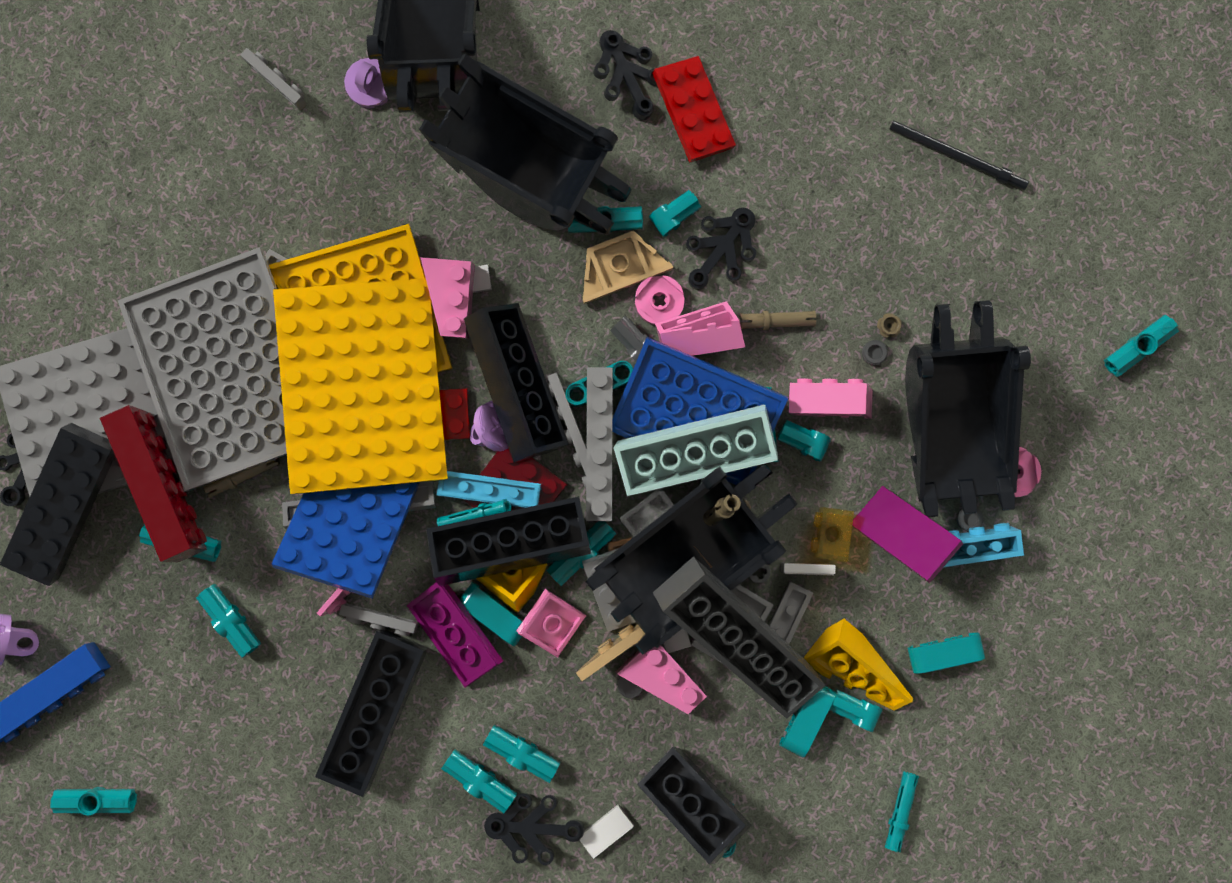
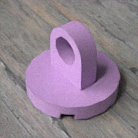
[344,58,389,108]
[470,401,509,451]
[0,614,39,666]

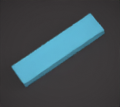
[437,471,541,508]

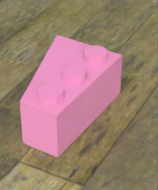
[420,257,475,339]
[655,301,745,356]
[789,379,873,419]
[615,646,707,714]

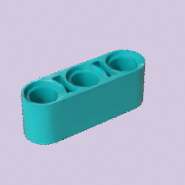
[565,361,633,407]
[459,582,523,647]
[907,632,985,674]
[779,686,836,758]

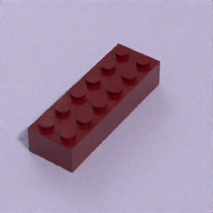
[100,405,207,562]

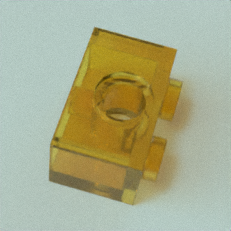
[810,507,854,562]

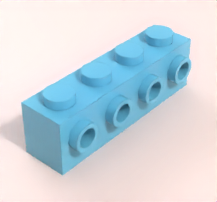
[944,523,1024,567]

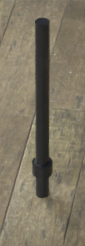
[889,120,1029,190]

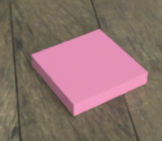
[517,589,586,658]

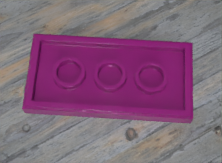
[850,486,963,584]
[406,582,503,688]

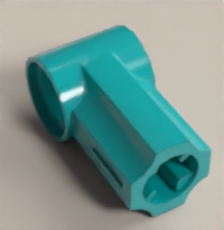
[649,190,701,237]
[777,420,832,462]
[829,689,883,732]

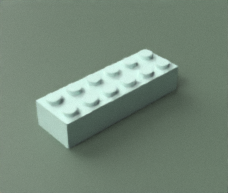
[614,405,778,496]

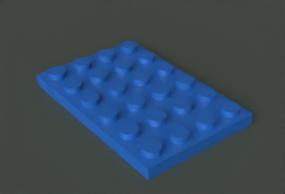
[612,337,788,485]
[271,482,420,599]

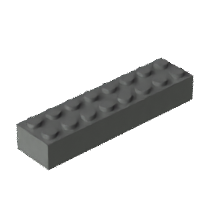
[653,556,826,719]

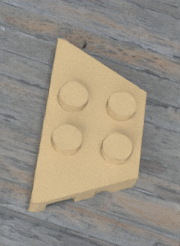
[583,230,673,304]
[576,624,645,681]

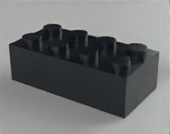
[637,747,752,864]

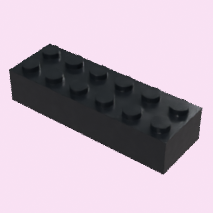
[464,303,569,462]
[0,423,115,586]
[426,496,591,586]
[315,630,428,797]

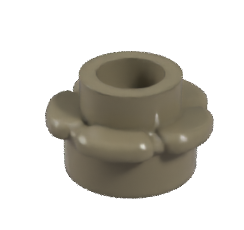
[877,313,902,338]

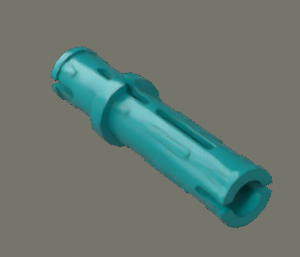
[437,499,511,526]
[884,771,920,852]

